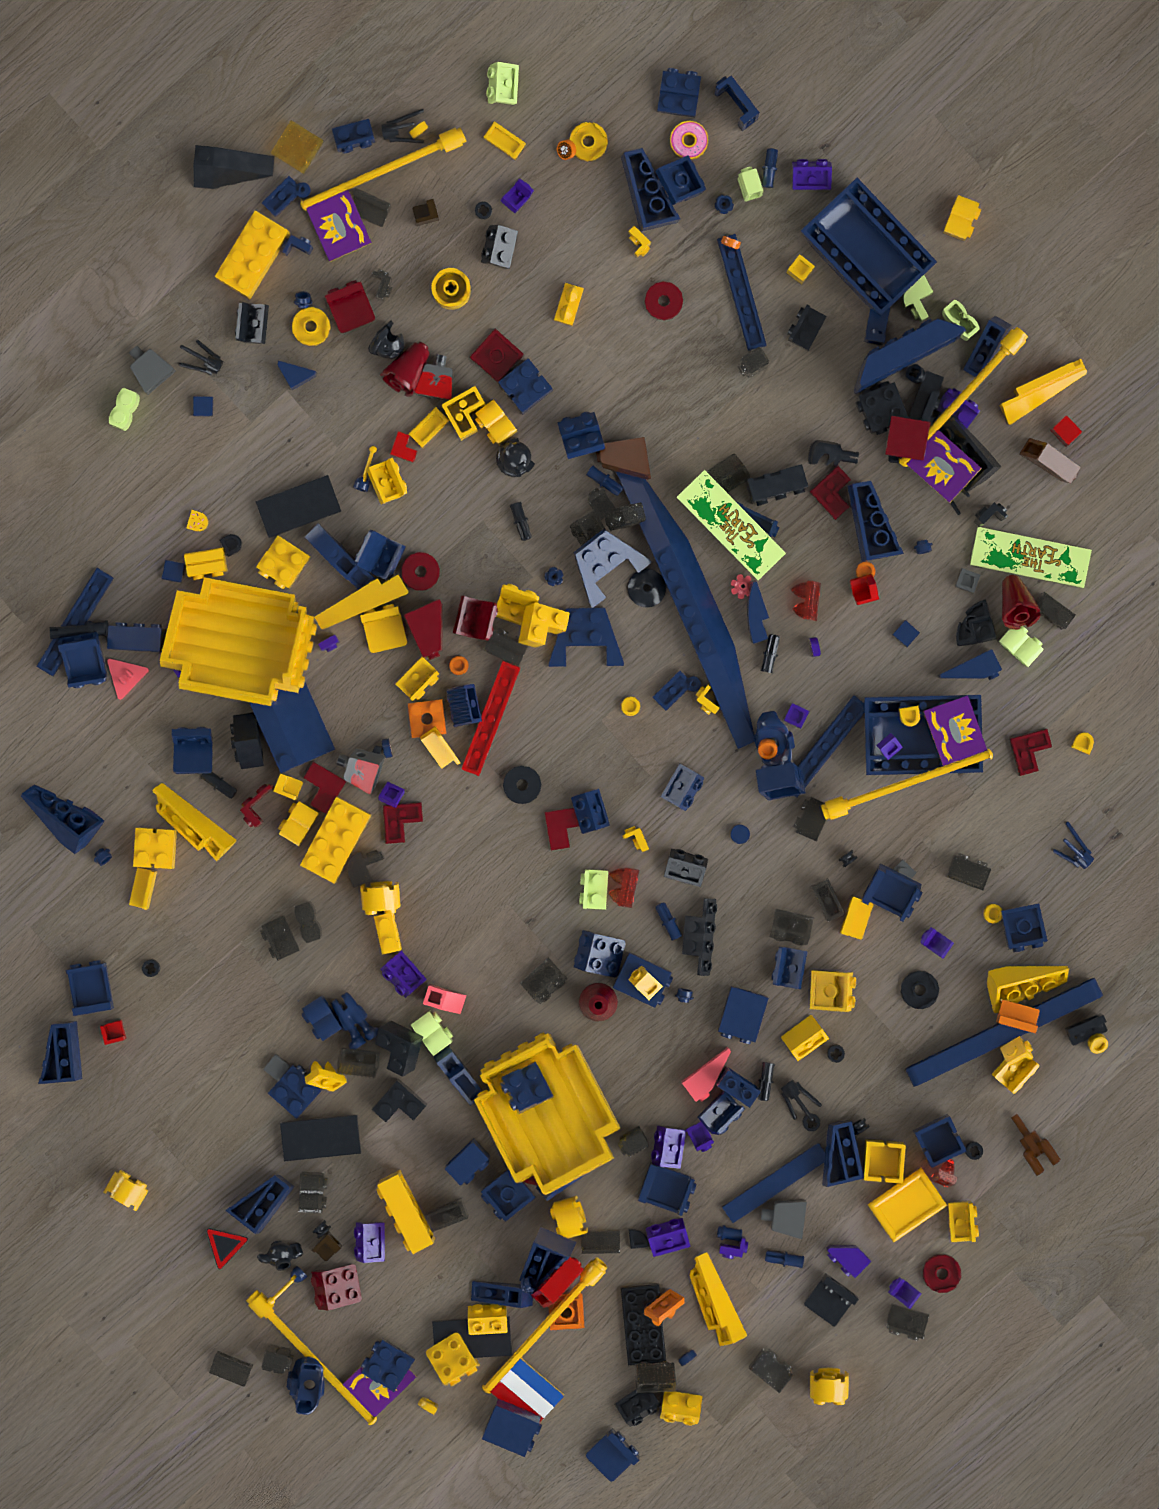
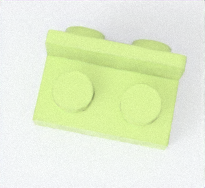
[486,62,519,105]
[579,869,608,909]

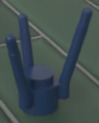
[1053,822,1094,869]

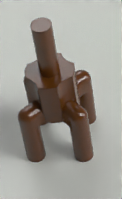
[1011,1114,1061,1176]

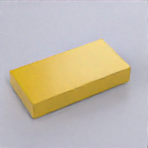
[483,121,526,160]
[409,407,449,448]

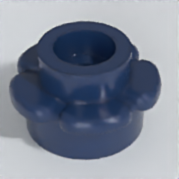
[715,195,734,214]
[293,291,313,308]
[914,540,933,554]
[545,567,564,586]
[94,848,112,866]
[675,988,694,1003]
[520,1276,538,1294]

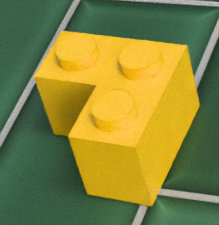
[442,386,485,441]
[518,602,570,648]

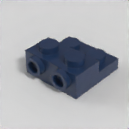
[657,68,701,118]
[655,155,706,205]
[557,412,605,459]
[1001,903,1048,953]
[500,1062,553,1114]
[268,1064,323,1119]
[481,1169,536,1222]
[360,1338,415,1392]

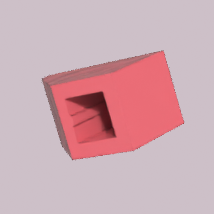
[423,984,466,1014]

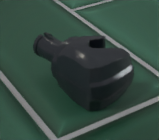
[808,440,859,467]

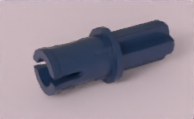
[761,148,778,188]
[586,465,623,496]
[655,902,682,941]
[765,1250,804,1268]

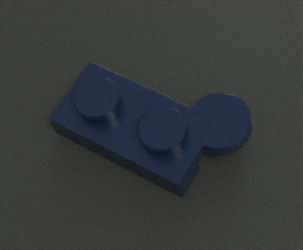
[262,176,311,217]
[652,671,701,711]

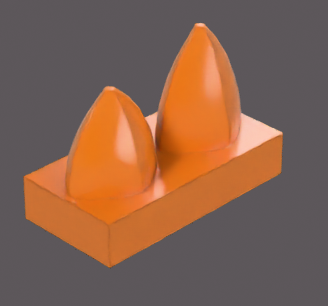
[644,1289,684,1326]

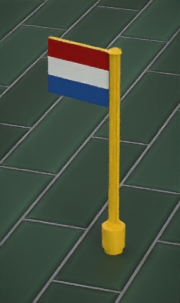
[482,1257,608,1423]

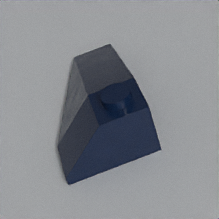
[21,785,104,854]

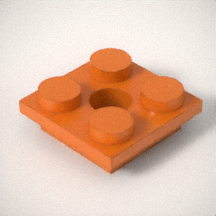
[408,699,446,738]
[548,1293,585,1330]

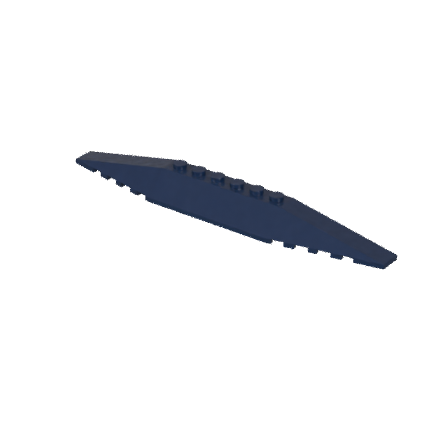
[616,472,755,749]

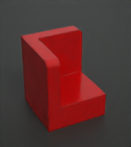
[1050,416,1082,447]
[850,574,879,605]
[100,1020,127,1045]

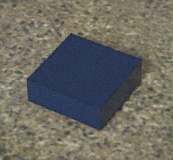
[193,396,213,417]
[162,560,185,583]
[892,620,920,647]

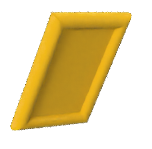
[867,1167,948,1243]

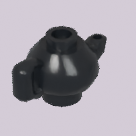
[257,1241,303,1271]

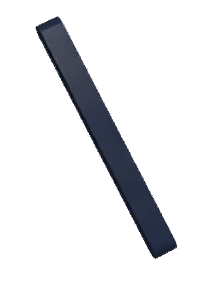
[905,978,1103,1087]

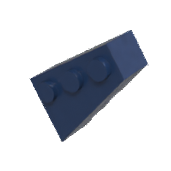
[107,622,167,652]
[38,1021,82,1084]
[822,1120,864,1187]
[225,1175,295,1234]
[519,1227,576,1287]

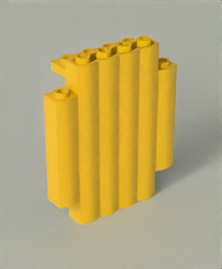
[160,577,317,706]
[474,1032,620,1195]

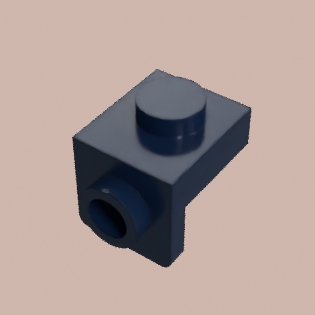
[281,235,313,256]

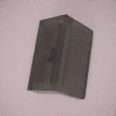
[352,188,392,227]
[706,453,751,493]
[581,1231,620,1254]
[209,1351,253,1387]

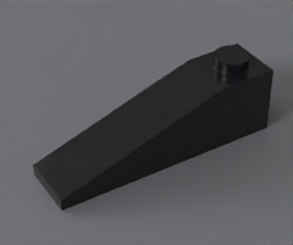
[193,145,275,189]
[933,408,1001,492]

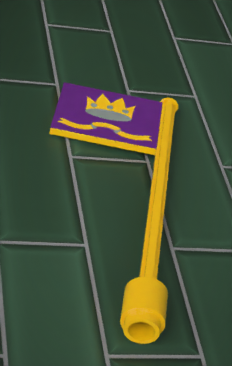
[300,127,467,262]
[899,327,1028,503]
[821,696,993,820]
[246,1290,417,1425]

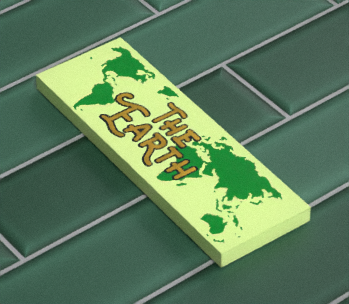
[677,470,786,580]
[970,527,1092,588]

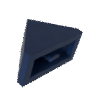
[277,361,317,390]

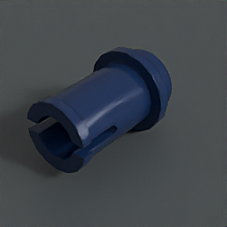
[717,1225,742,1242]

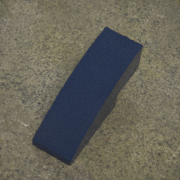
[747,580,769,644]
[433,1045,483,1106]

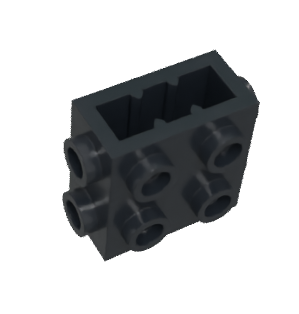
[855,381,909,435]

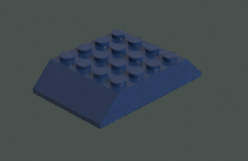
[801,177,937,316]
[854,319,966,394]
[864,695,983,775]

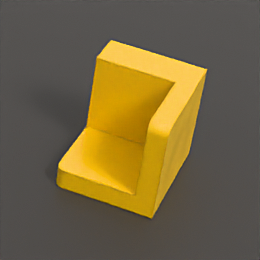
[787,254,815,285]
[273,773,303,800]

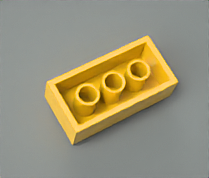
[215,211,290,299]
[300,797,372,884]
[376,1170,435,1254]

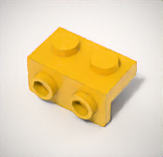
[366,458,407,505]
[395,656,439,701]
[992,1056,1039,1094]
[948,1201,979,1242]
[468,1304,508,1335]
[660,1390,702,1426]

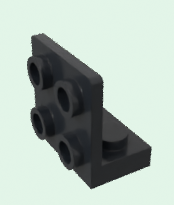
[804,1273,859,1327]

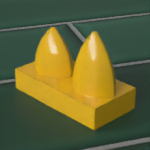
[554,283,584,326]
[305,1061,347,1092]

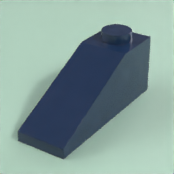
[963,316,1012,377]
[938,649,1002,680]
[471,1281,533,1308]

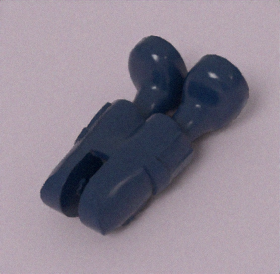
[331,992,379,1051]

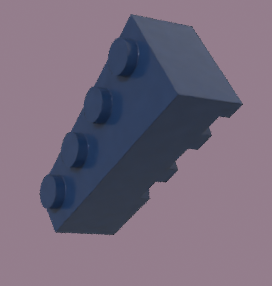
[621,148,680,232]
[847,481,904,562]

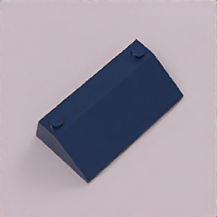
[249,675,336,773]

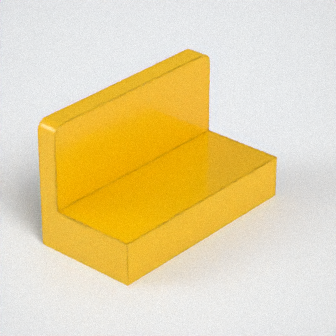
[420,726,460,769]
[129,867,157,910]
[840,896,873,939]
[781,1015,829,1061]

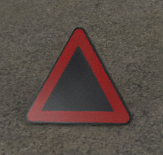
[206,1228,248,1269]

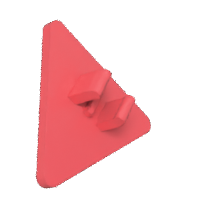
[107,659,149,700]

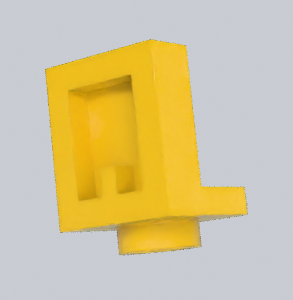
[629,226,651,258]
[622,826,649,852]
[628,966,663,1000]

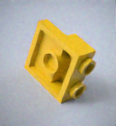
[256,536,311,590]
[810,970,856,1012]

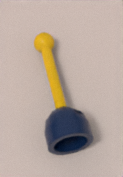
[353,446,377,492]
[267,1266,307,1305]

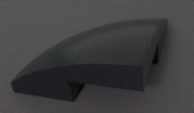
[956,599,997,646]

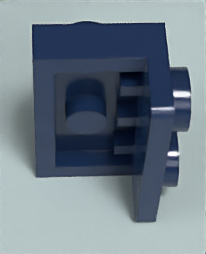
[772,947,807,989]
[697,1091,745,1135]

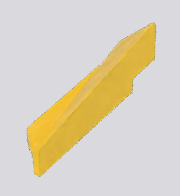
[152,783,236,861]
[689,1252,747,1346]

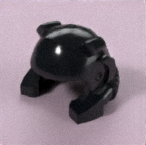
[368,320,405,359]
[496,438,535,477]

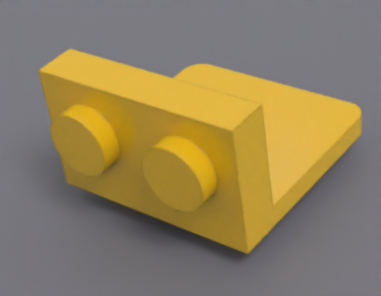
[496,584,539,626]
[360,604,407,653]
[426,1333,480,1387]

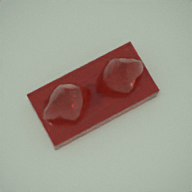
[791,581,821,621]
[609,868,639,908]
[930,1159,958,1188]

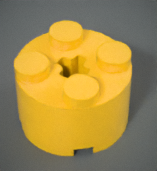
[431,268,471,310]
[360,881,401,915]
[103,1170,148,1211]
[550,1196,588,1239]
[810,1368,849,1405]

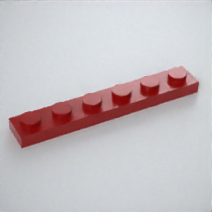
[461,661,521,776]

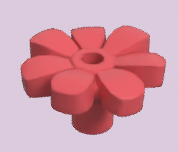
[730,574,751,599]

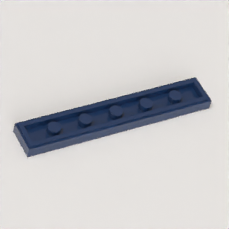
[717,234,767,351]
[36,568,114,677]
[795,695,865,798]
[722,1143,825,1223]

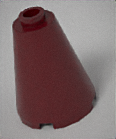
[380,342,430,397]
[1002,575,1041,630]
[579,983,618,1021]

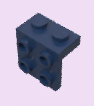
[354,530,406,581]
[172,727,213,774]
[574,930,626,977]
[586,1428,640,1482]

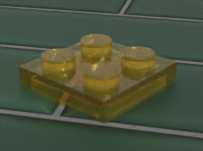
[271,120,324,174]

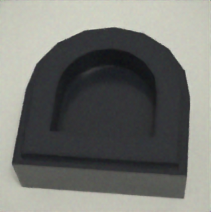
[219,534,242,557]

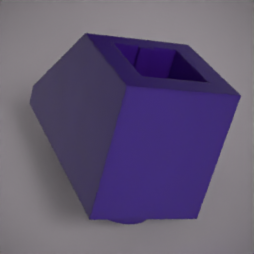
[826,1245,871,1278]

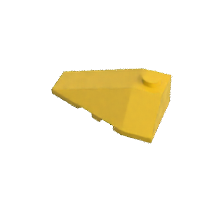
[987,966,1069,1013]

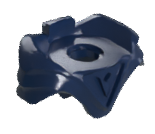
[754,711,795,766]
[286,1357,325,1415]

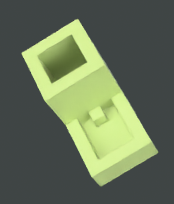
[902,275,933,322]

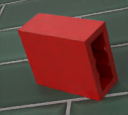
[530,1257,584,1308]

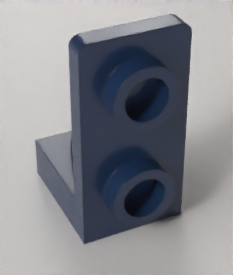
[864,308,890,346]

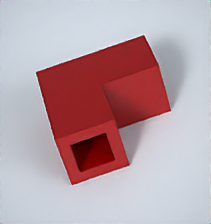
[390,431,417,463]

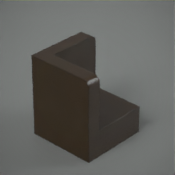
[412,199,439,226]
[311,1232,343,1261]

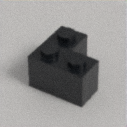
[230,712,264,769]
[375,1021,423,1077]
[372,1078,427,1122]

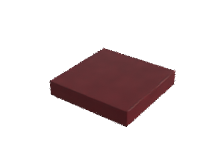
[470,328,524,383]
[885,416,931,461]

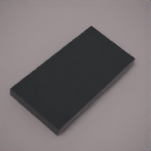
[255,475,342,538]
[280,1115,361,1162]
[621,1284,666,1366]
[432,1316,512,1358]

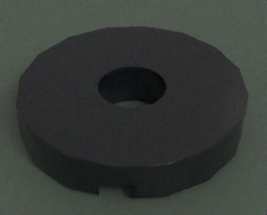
[503,766,542,804]
[900,971,939,1009]

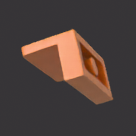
[996,1000,1040,1033]

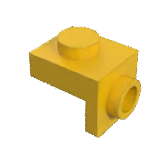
[696,685,719,715]
[1000,1036,1033,1066]

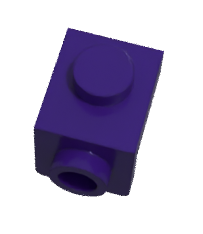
[501,178,534,213]
[920,927,954,959]
[686,1121,714,1152]
[719,1236,748,1259]
[888,1277,922,1309]

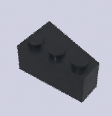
[745,464,809,506]

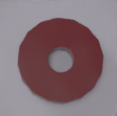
[645,281,683,321]
[402,552,440,591]
[923,1254,961,1293]

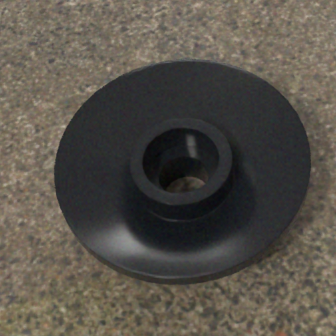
[628,569,666,608]

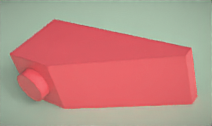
[681,1047,731,1102]

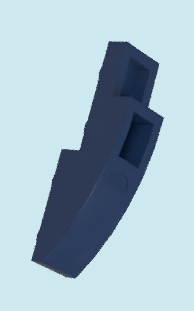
[305,523,374,590]

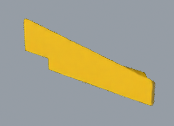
[999,359,1087,425]
[314,575,408,629]

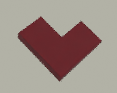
[810,466,851,520]
[1009,729,1052,776]
[304,762,347,815]
[383,802,423,844]
[545,808,579,851]

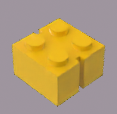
[133,827,177,869]
[863,1139,906,1183]

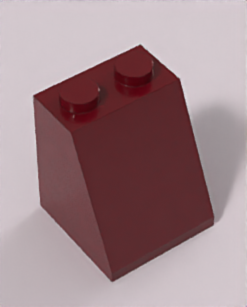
[404,599,443,660]

